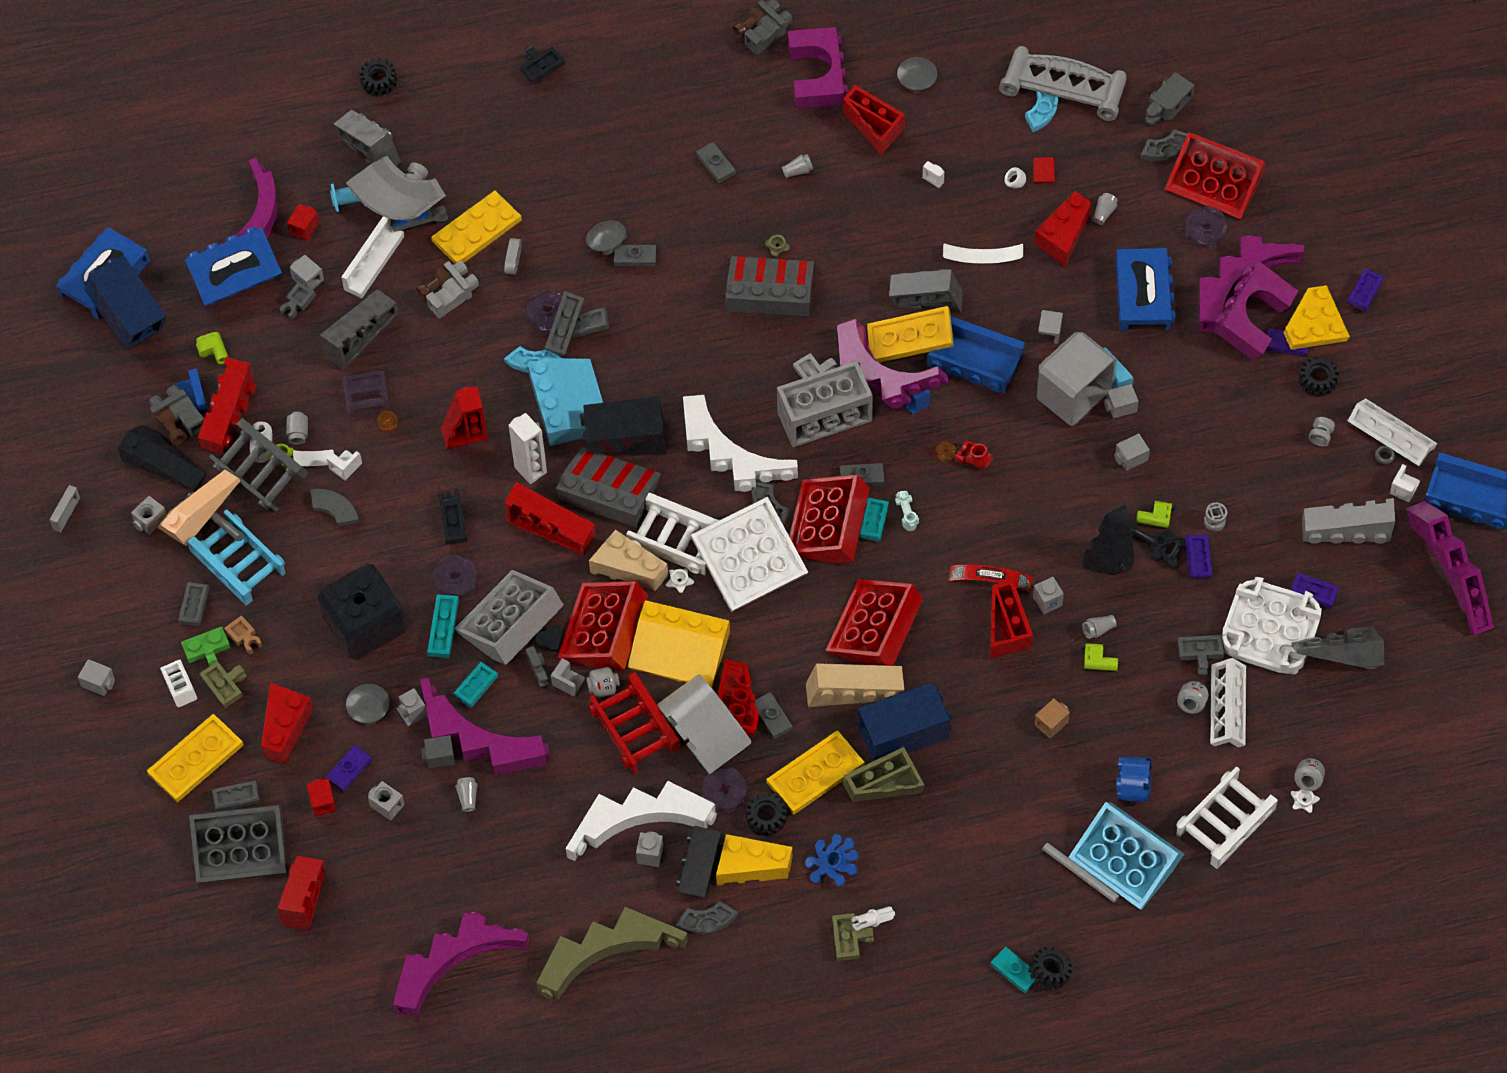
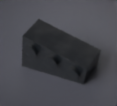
[676,825,725,900]

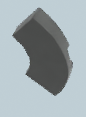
[1140,129,1187,161]
[752,481,788,526]
[310,489,359,526]
[675,901,738,935]

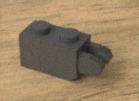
[1145,72,1195,126]

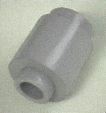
[286,412,308,445]

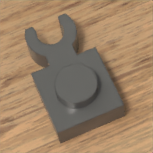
[280,282,316,320]
[525,646,549,688]

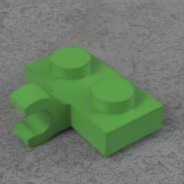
[181,627,230,667]

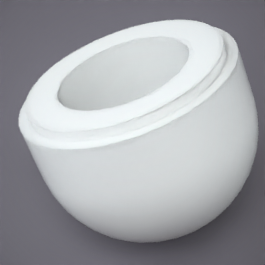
[1005,167,1026,188]

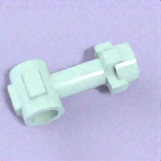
[895,491,919,531]

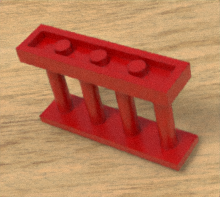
[588,672,680,775]

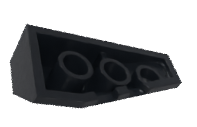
[118,425,206,492]
[1082,505,1134,576]

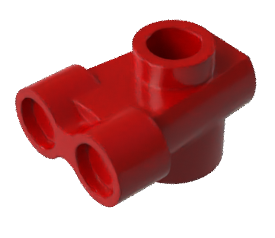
[955,440,993,469]

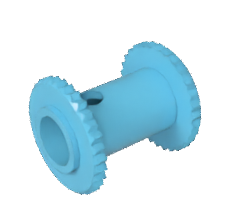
[330,184,366,212]

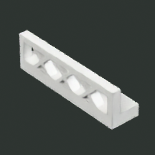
[342,216,404,298]
[1348,399,1437,466]
[1210,658,1246,747]

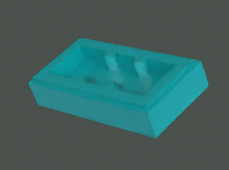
[859,497,889,542]
[453,662,498,708]
[990,947,1035,994]

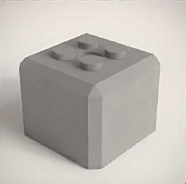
[1037,332,1117,426]

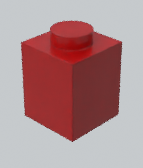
[287,204,319,241]
[307,779,336,817]

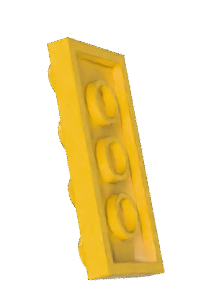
[431,191,522,263]
[867,306,954,363]
[147,714,244,803]
[767,730,865,815]

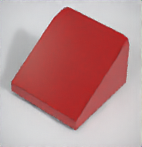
[1033,157,1055,183]

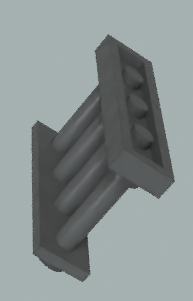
[209,418,309,512]

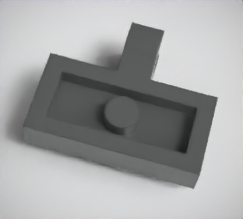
[1177,635,1224,675]

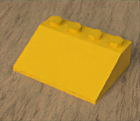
[628,600,730,688]

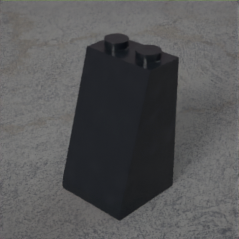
[580,396,667,455]

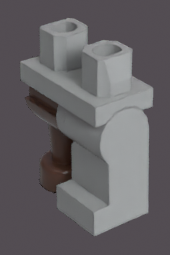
[416,260,479,319]

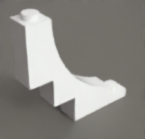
[566,781,717,861]

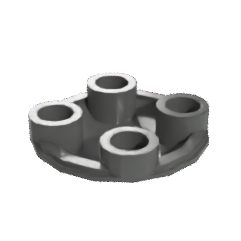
[897,57,937,94]
[586,220,628,255]
[346,684,390,726]

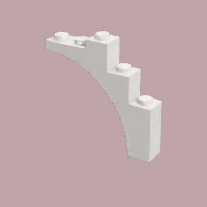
[683,395,798,492]

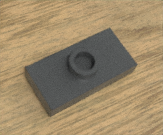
[696,142,736,184]
[614,245,656,266]
[570,307,609,339]
[840,463,884,486]
[178,582,209,626]
[755,692,793,740]
[212,780,260,811]

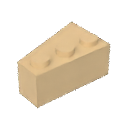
[589,530,668,591]

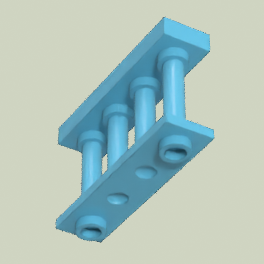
[187,510,286,606]

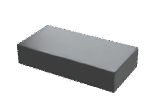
[50,485,80,533]

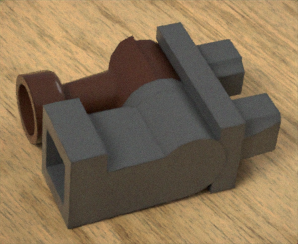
[732,0,792,55]
[149,385,204,446]

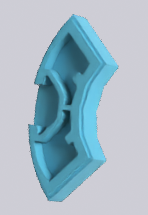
[504,346,561,373]

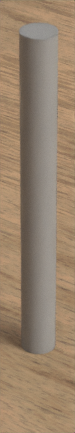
[1042,843,1119,903]

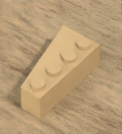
[806,664,904,707]

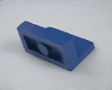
[175,369,208,415]

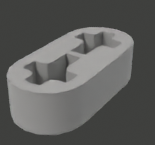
[504,238,522,275]

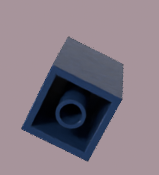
[84,255,166,351]
[858,682,952,761]

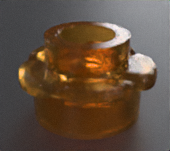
[377,411,398,431]
[935,441,957,462]

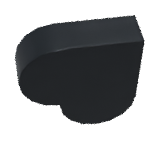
[535,625,563,652]

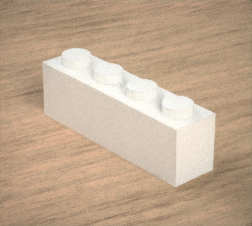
[509,413,547,484]

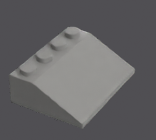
[454,570,563,665]

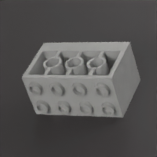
[777,361,873,447]

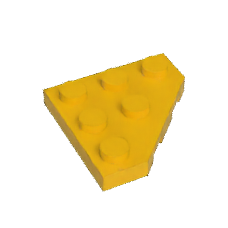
[1283,285,1350,350]

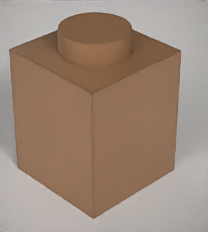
[1034,698,1070,739]

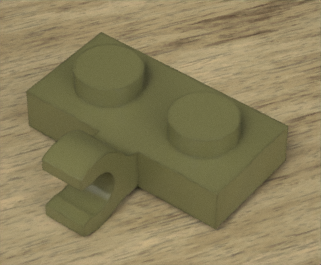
[199,661,247,708]
[832,913,874,961]

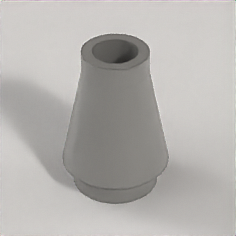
[781,154,813,178]
[1092,193,1118,225]
[1082,615,1117,639]
[455,777,478,812]

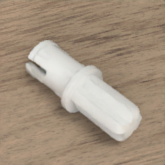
[852,906,895,931]

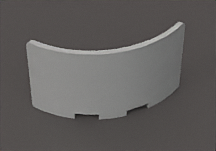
[346,156,446,220]
[657,674,751,774]

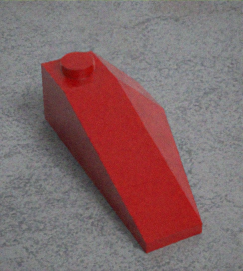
[717,659,759,736]

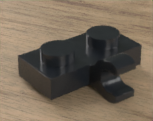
[520,45,565,85]

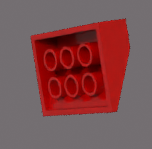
[1165,132,1267,219]
[789,474,870,564]
[826,579,923,666]
[557,581,648,670]

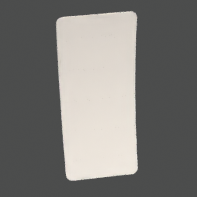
[293,450,334,466]

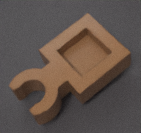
[224,615,262,654]

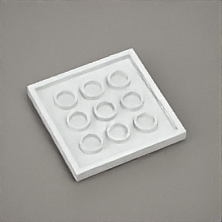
[691,497,808,612]

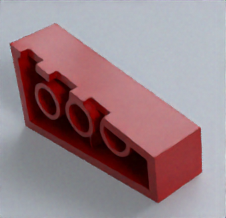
[198,357,256,455]
[504,482,596,555]

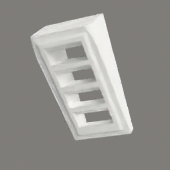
[160,659,197,707]

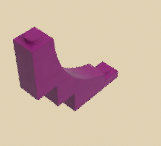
[1406,501,1494,635]
[420,678,550,775]

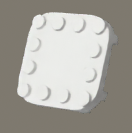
[1222,577,1322,674]

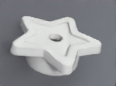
[666,568,694,593]
[1291,789,1320,813]

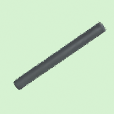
[186,492,244,541]

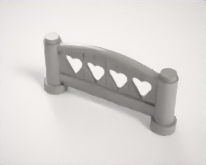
[999,46,1127,121]

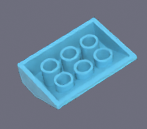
[527,358,603,446]
[1068,802,1184,910]

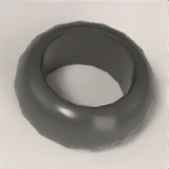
[1375,446,1395,465]

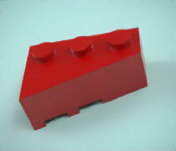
[843,85,905,155]
[1034,191,1091,267]
[441,386,488,450]
[990,580,1033,659]
[261,683,313,765]
[278,856,326,931]

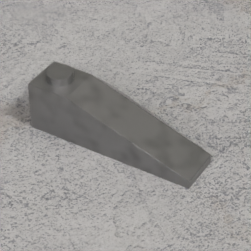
[1292,626,1384,669]

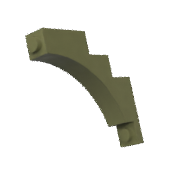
[537,907,688,1000]

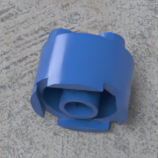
[1116,756,1152,803]

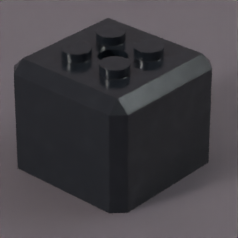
[317,563,406,660]

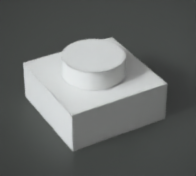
[923,161,944,188]

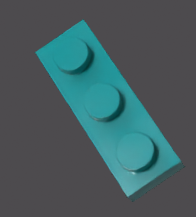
[427,594,459,658]

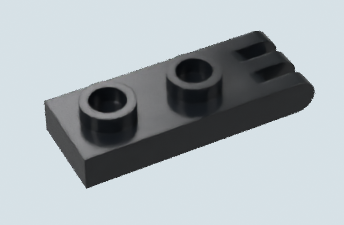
[438,489,467,545]

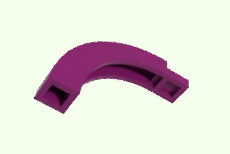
[218,158,278,245]

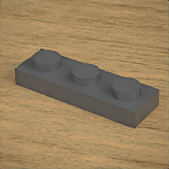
[544,291,584,357]

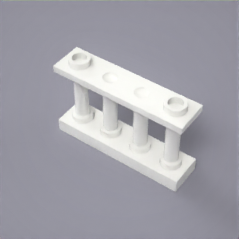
[626,493,719,575]
[1176,767,1278,869]

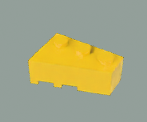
[716,834,793,886]

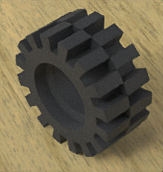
[359,57,397,97]
[1299,356,1339,397]
[746,792,787,836]
[1028,946,1073,991]

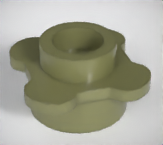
[765,235,790,257]

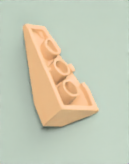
[157,470,241,546]

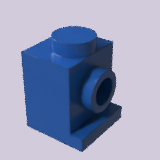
[905,390,930,415]

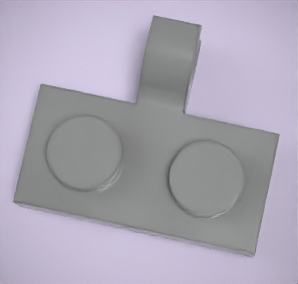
[793,353,837,379]

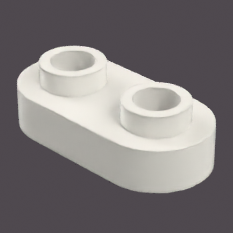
[250,422,273,463]

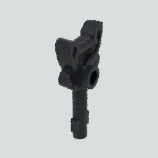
[1130,523,1186,570]

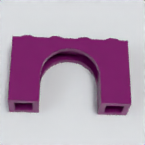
[788,27,848,109]
[1214,261,1298,361]

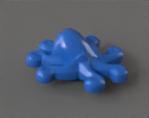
[805,834,859,887]

